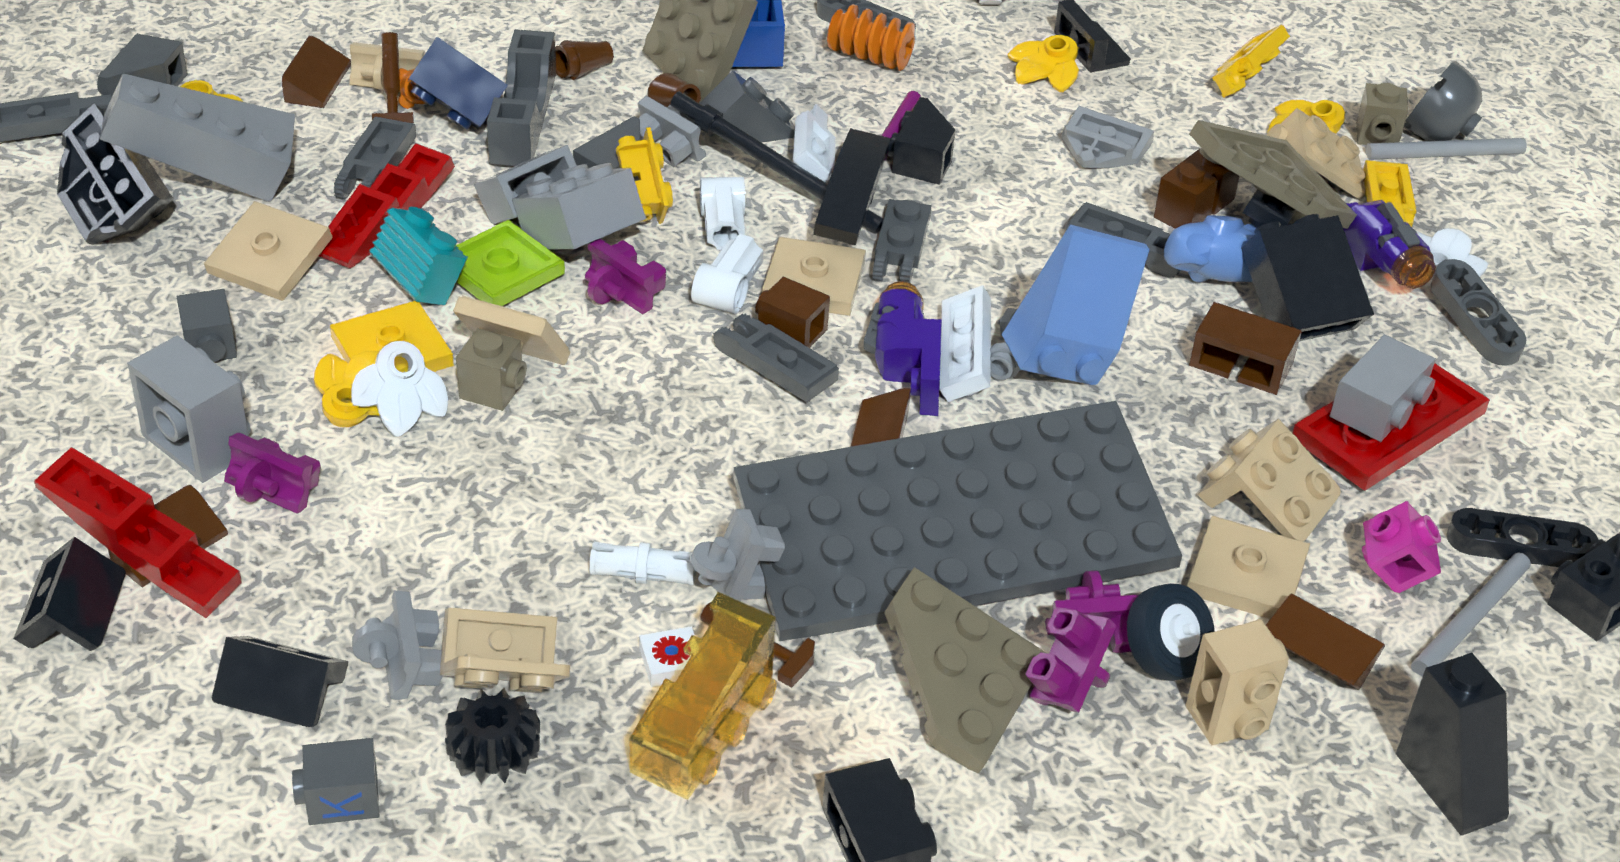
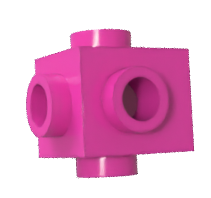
[1362,501,1441,593]

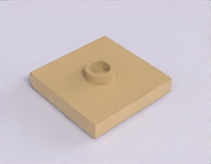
[204,201,333,301]
[762,237,866,316]
[453,295,571,365]
[1187,516,1310,619]

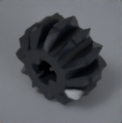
[445,688,540,785]

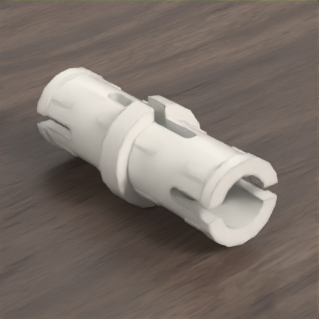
[589,541,696,585]

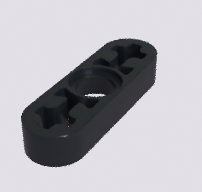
[1447,508,1598,567]

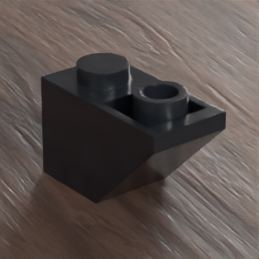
[888,97,955,185]

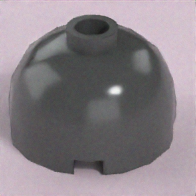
[1404,61,1482,141]

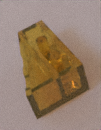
[629,592,777,800]

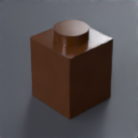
[755,276,830,348]

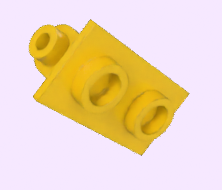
[616,127,673,224]

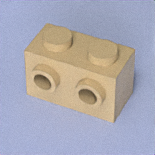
[1186,619,1289,746]

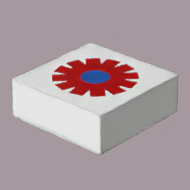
[639,627,704,687]

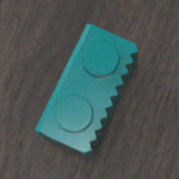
[369,207,468,305]

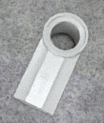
[700,177,745,250]
[691,234,763,314]

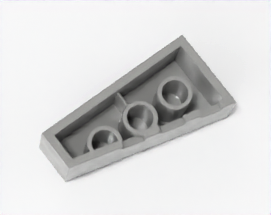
[100,74,295,201]

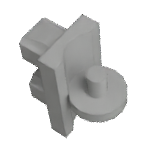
[638,96,706,167]
[690,509,785,613]
[352,590,443,700]

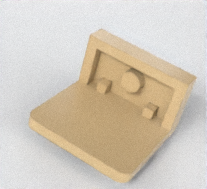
[1266,108,1366,199]
[1198,419,1341,542]
[440,607,570,693]

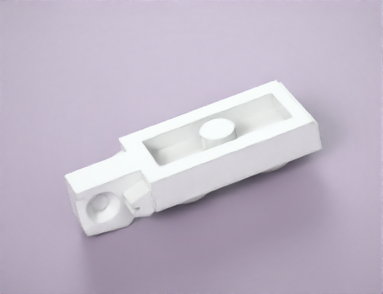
[793,104,836,184]

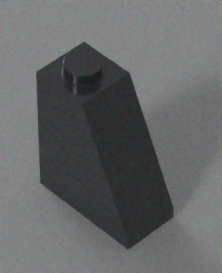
[1396,653,1509,836]

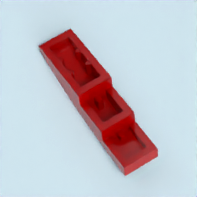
[319,143,455,269]
[34,447,242,618]

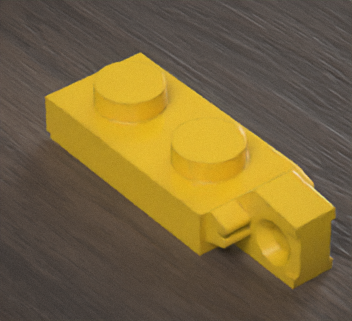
[1212,24,1290,98]
[1363,160,1416,227]

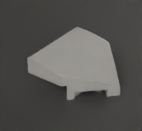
[1062,106,1154,168]

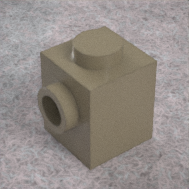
[1356,83,1408,145]
[456,328,527,411]

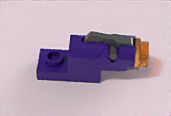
[1343,200,1436,289]
[864,281,942,416]

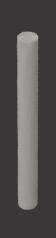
[1365,138,1527,160]
[1411,553,1531,677]

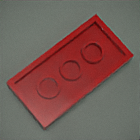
[1292,363,1490,491]

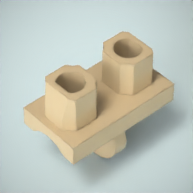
[349,42,425,90]

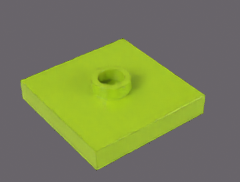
[456,220,565,306]

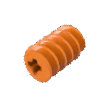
[827,4,915,71]

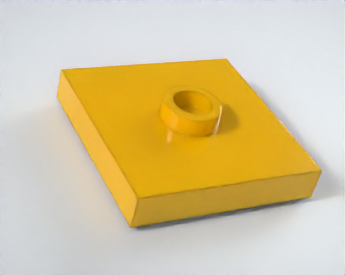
[330,301,454,372]

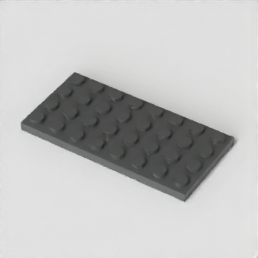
[734,401,1182,641]

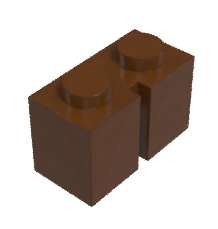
[1153,148,1240,229]
[1189,302,1302,395]

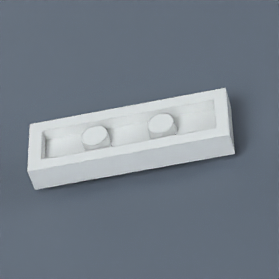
[939,285,991,402]

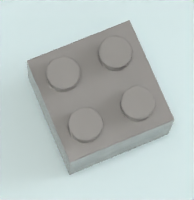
[512,163,646,249]
[127,335,251,483]

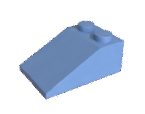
[1002,225,1150,385]

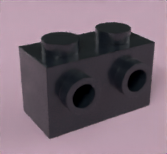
[1547,532,1620,642]

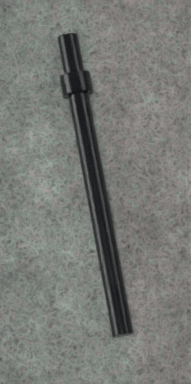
[670,91,884,234]

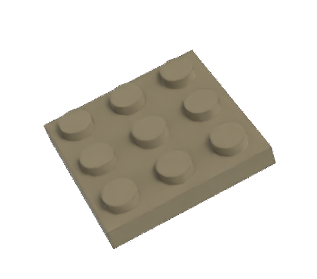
[642,0,758,103]

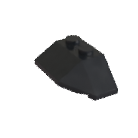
[57,103,174,245]

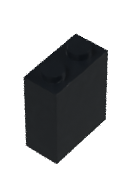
[1241,214,1374,341]

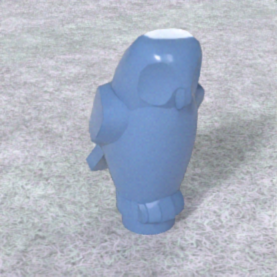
[1164,215,1256,283]

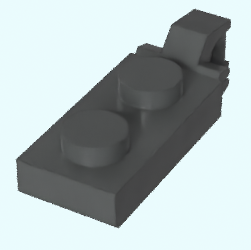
[0,92,112,142]

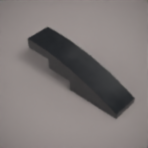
[813,128,891,245]

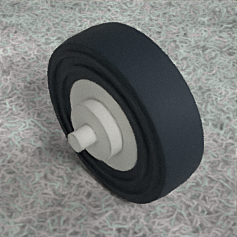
[1127,583,1215,681]

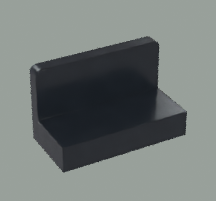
[1054,0,1131,73]
[13,537,126,651]
[211,636,349,727]

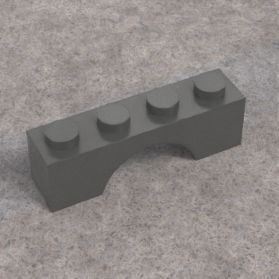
[487,29,556,166]

